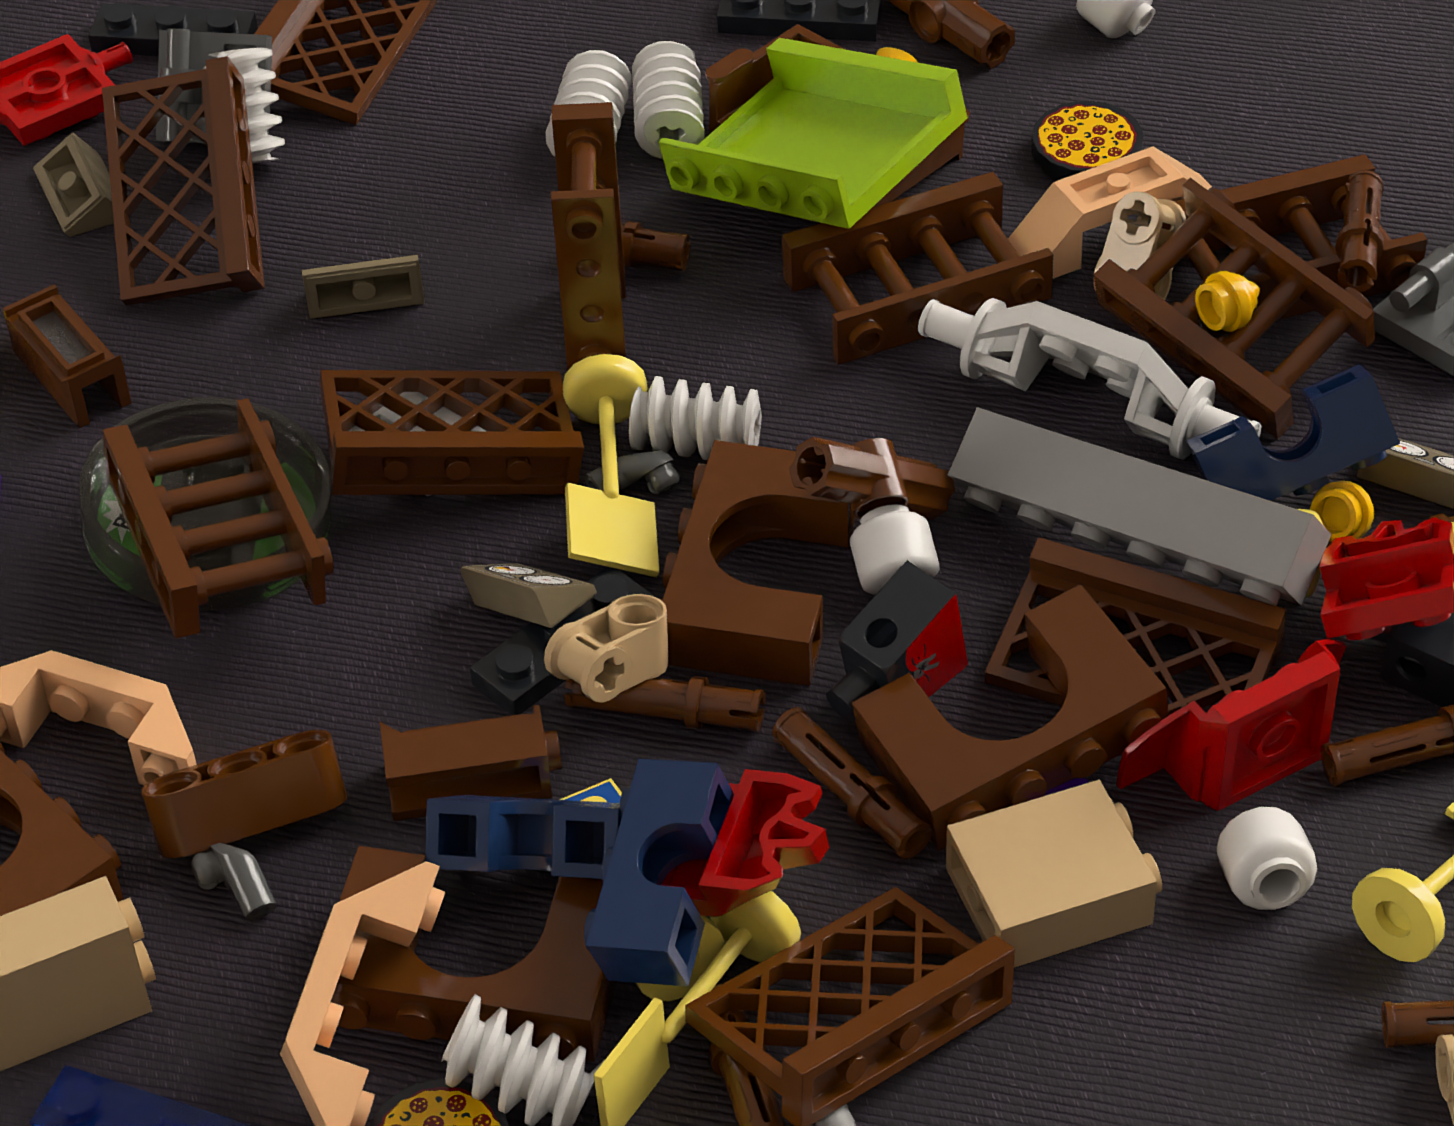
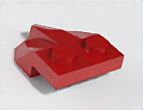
[1319,517,1454,640]
[661,769,830,917]

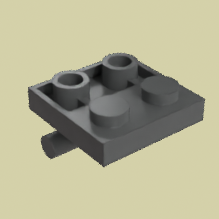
[156,29,272,144]
[1373,242,1454,376]

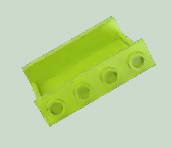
[658,38,967,229]

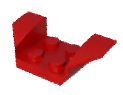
[1116,639,1347,811]

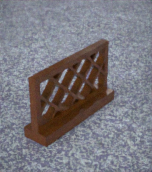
[254,0,438,125]
[102,56,265,306]
[319,370,584,495]
[985,537,1286,715]
[685,887,1015,1126]

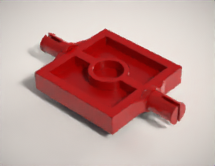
[0,34,133,146]

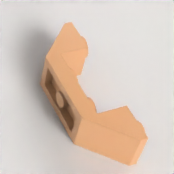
[1008,146,1212,279]
[0,650,197,786]
[280,861,445,1126]

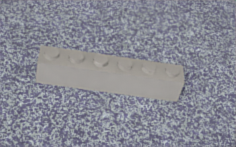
[948,407,1331,606]

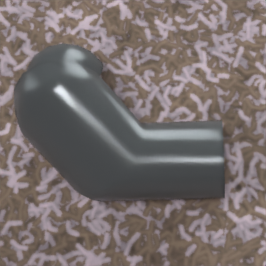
[584,450,680,494]
[191,843,277,921]

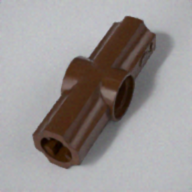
[888,0,1015,68]
[789,437,955,520]

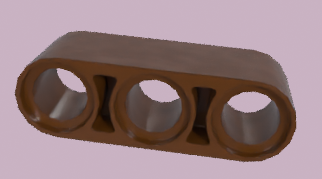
[141,730,347,858]

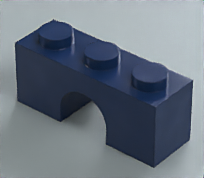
[1186,364,1400,501]
[584,759,735,987]
[425,795,621,879]

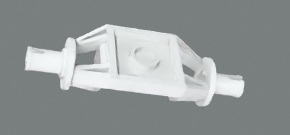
[918,298,1261,460]

